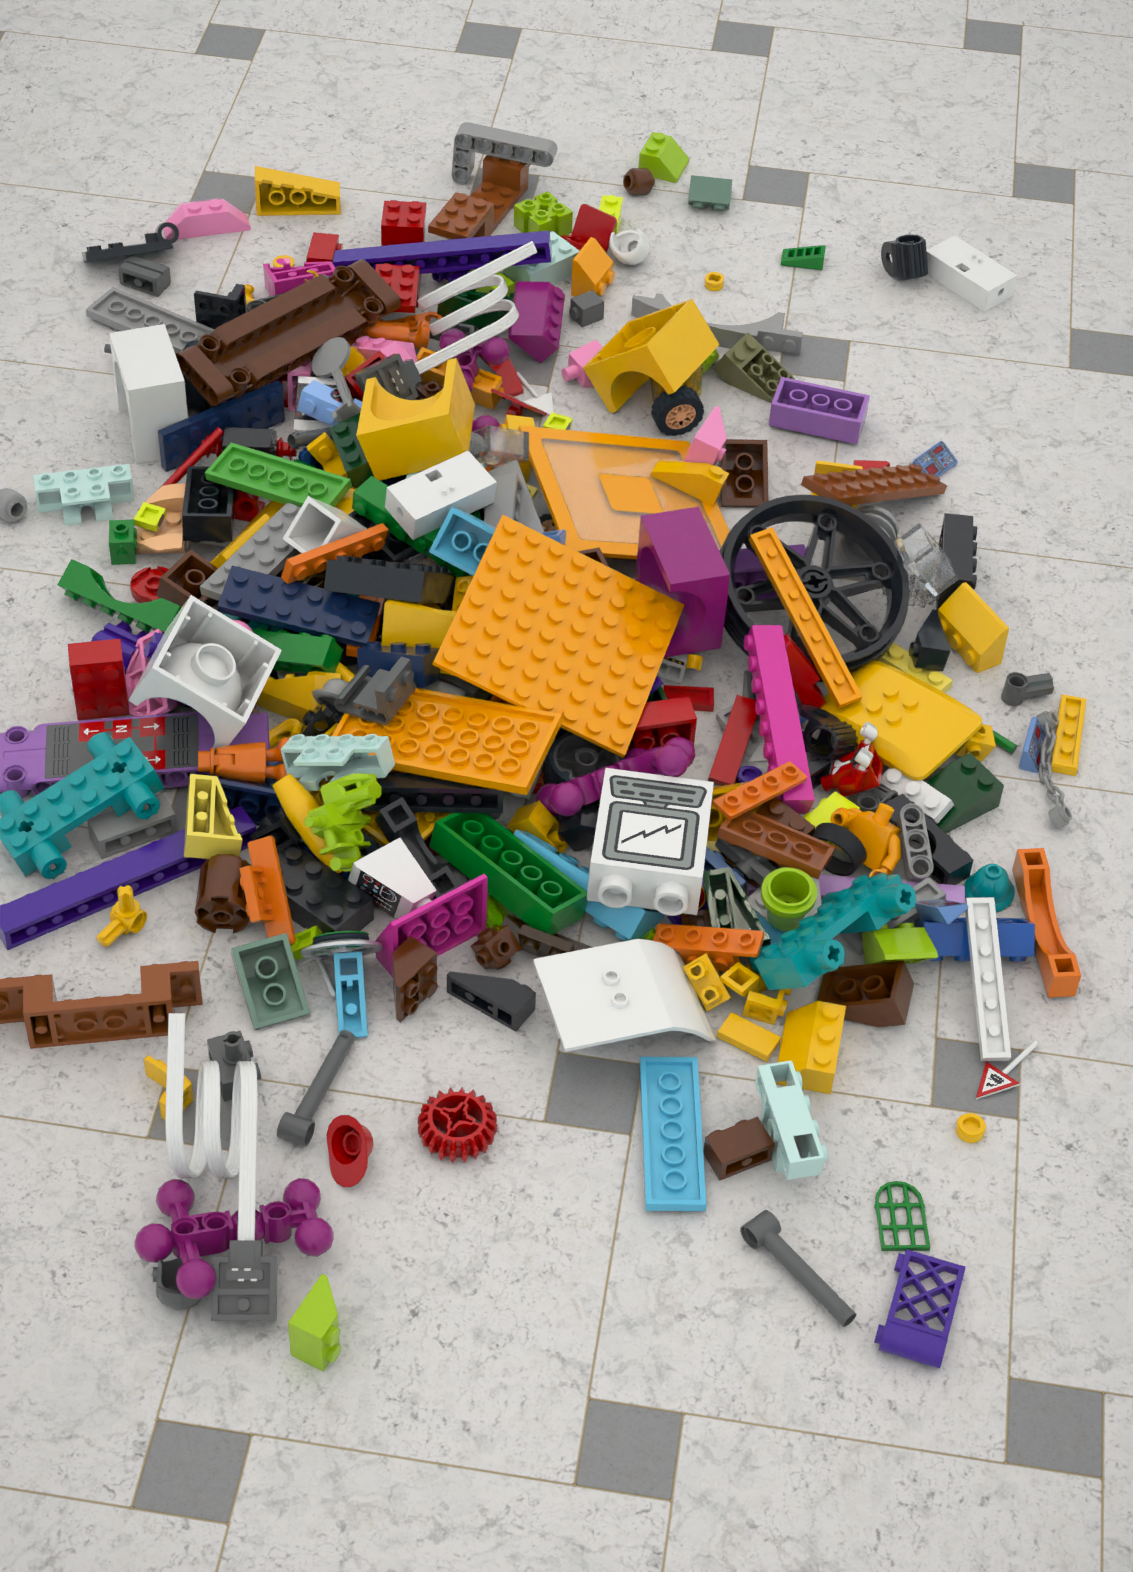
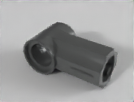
[1001,672,1054,706]

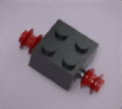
[202,427,297,461]

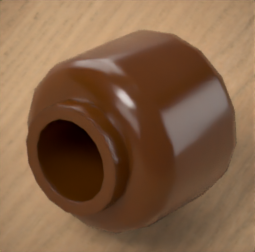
[623,168,655,195]

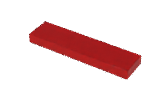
[708,695,757,786]

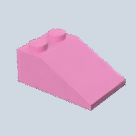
[684,406,726,466]

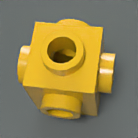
[955,724,996,761]

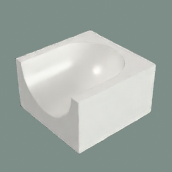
[109,324,188,464]
[128,595,282,751]

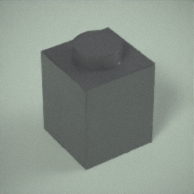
[569,290,605,327]

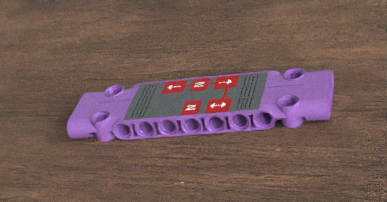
[0,712,270,799]

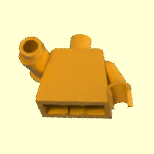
[831,803,902,877]

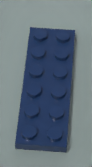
[158,380,285,472]
[217,565,380,648]

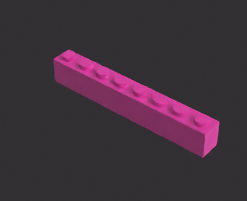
[744,625,815,814]

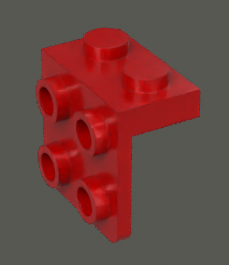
[560,204,617,253]

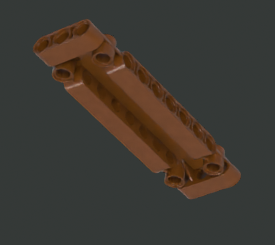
[175,259,401,406]

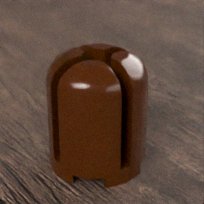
[195,854,251,933]

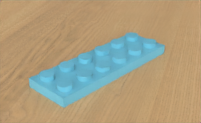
[639,1057,707,1211]

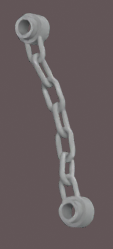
[1036,711,1072,829]

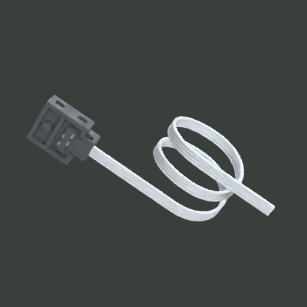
[354,241,537,400]
[165,1013,278,1321]

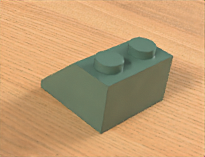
[688,175,732,211]

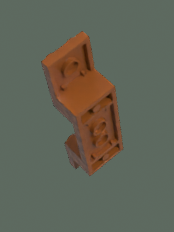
[428,144,531,240]
[0,961,203,1049]

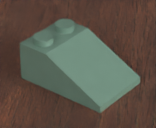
[231,933,310,1030]

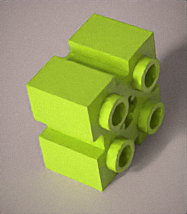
[514,191,573,236]

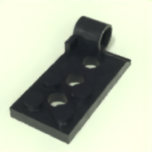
[82,222,179,261]

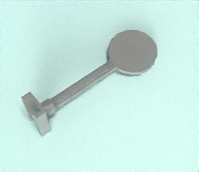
[311,337,361,423]

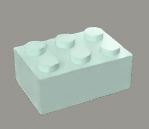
[503,231,579,285]

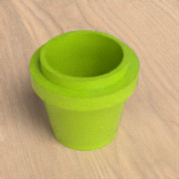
[761,867,817,931]

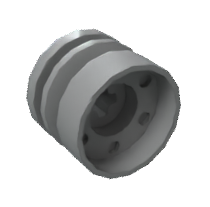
[839,505,899,565]

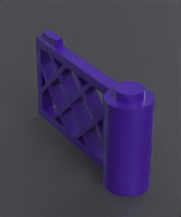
[874,1249,966,1369]

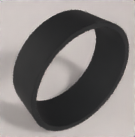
[812,823,867,876]

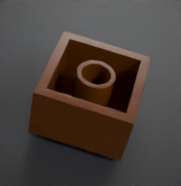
[157,549,219,607]

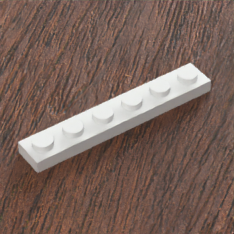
[964,897,1011,1061]

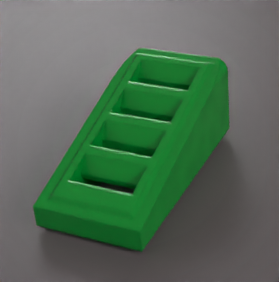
[780,245,826,270]

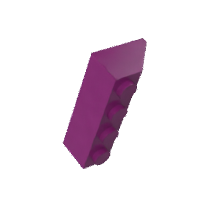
[508,281,565,363]

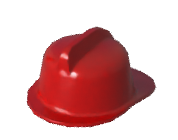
[326,1115,374,1187]

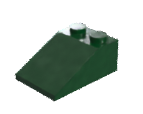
[927,753,1004,834]

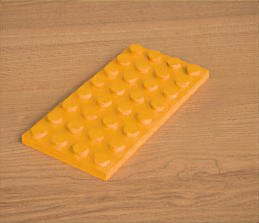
[332,688,563,795]

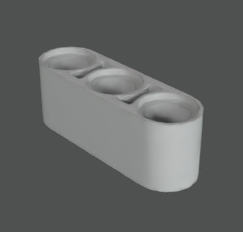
[897,803,933,882]

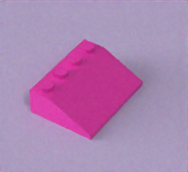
[375,874,488,978]

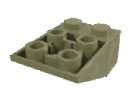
[712,332,795,403]

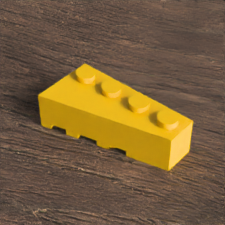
[255,166,341,216]

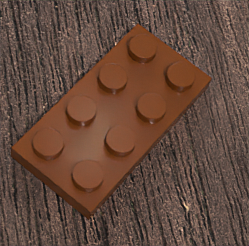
[717,811,836,880]

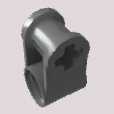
[856,785,898,813]

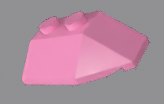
[163,198,250,240]
[350,336,418,363]
[125,629,181,717]

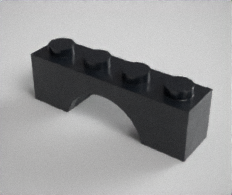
[884,793,974,885]
[375,797,460,900]

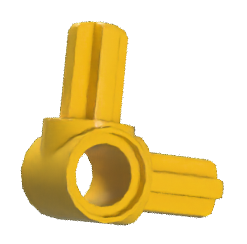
[96,885,147,947]

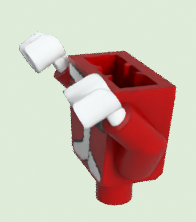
[820,722,883,797]

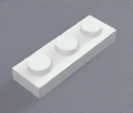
[880,767,954,824]

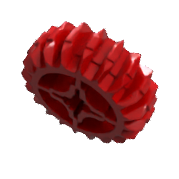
[418,1087,497,1163]

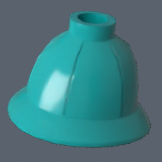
[964,864,1015,913]

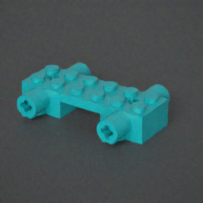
[0,732,164,880]
[750,873,916,990]

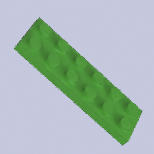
[205,442,352,507]

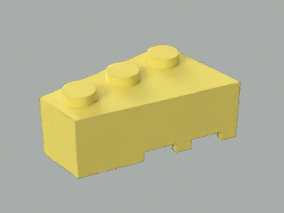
[184,774,242,859]

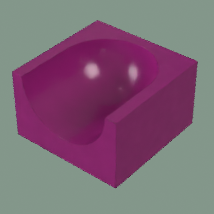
[635,507,730,658]

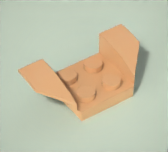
[136,483,186,554]

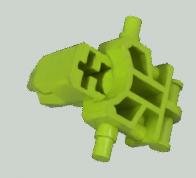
[304,773,381,872]

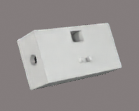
[927,235,1017,312]
[385,451,497,540]

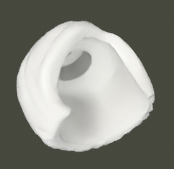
[609,229,650,265]

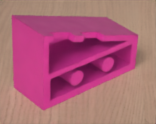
[263,262,335,296]

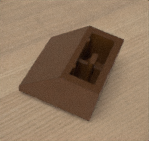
[392,936,438,1022]

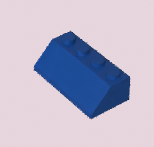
[914,917,1035,962]

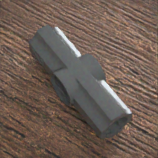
[715,838,778,887]

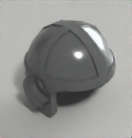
[152,1258,202,1311]

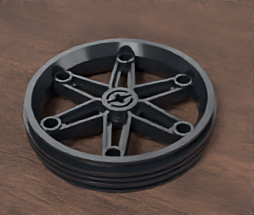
[720,495,909,682]

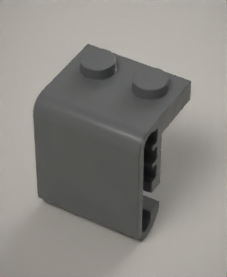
[334,657,415,725]

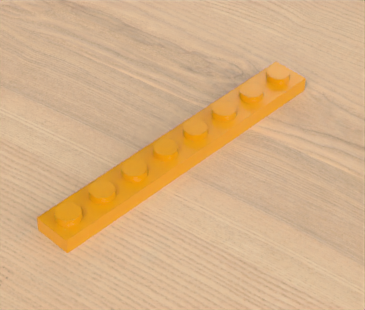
[749,527,863,709]

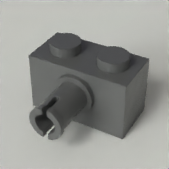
[207,1030,261,1102]

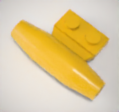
[272,773,342,873]

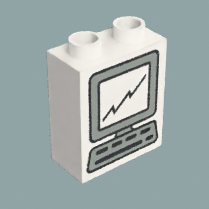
[587,768,714,916]

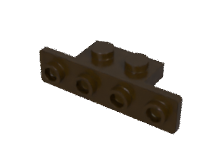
[501,915,593,957]

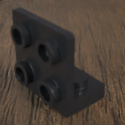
[194,284,247,330]

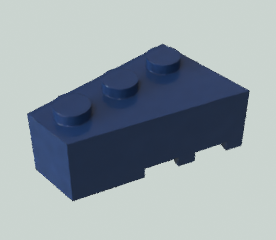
[357,641,440,688]

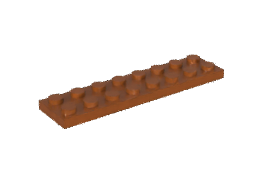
[801,463,947,505]

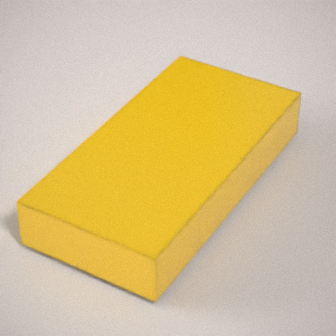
[717,1012,781,1062]

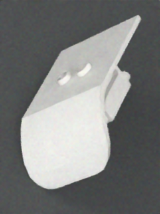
[533,939,716,1052]

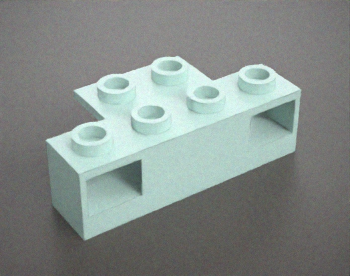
[33,464,134,525]
[281,734,395,791]
[755,1060,828,1180]

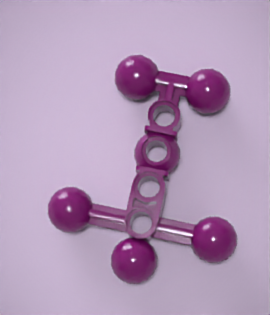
[439,329,510,444]
[535,737,695,817]
[134,1178,334,1299]

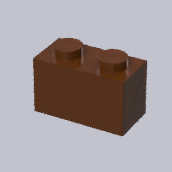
[703,1117,775,1181]

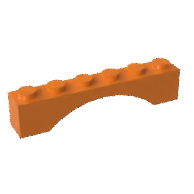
[1012,848,1081,998]

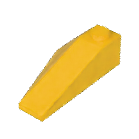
[256,671,342,730]

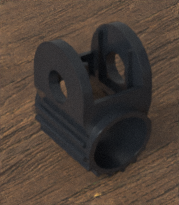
[881,234,929,280]
[799,704,858,761]

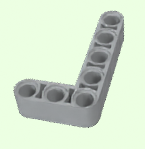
[451,122,558,185]

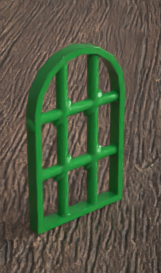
[874,1181,930,1251]

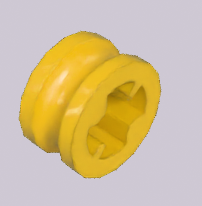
[704,272,724,291]

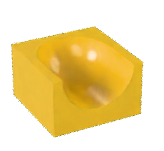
[583,299,719,413]
[356,358,475,480]
[382,599,457,676]

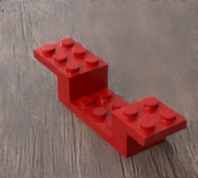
[375,200,427,313]

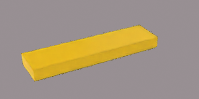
[1051,694,1087,776]

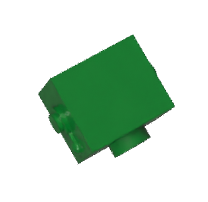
[109,519,137,565]

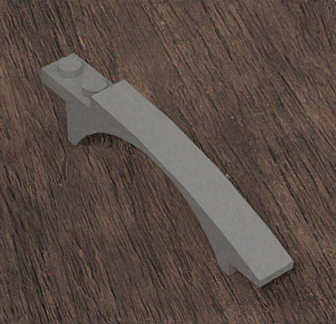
[631,293,803,355]

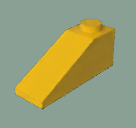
[650,461,729,506]

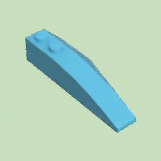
[429,507,496,576]
[513,830,665,941]

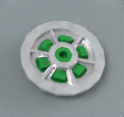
[301,931,383,959]

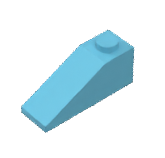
[334,951,368,1038]

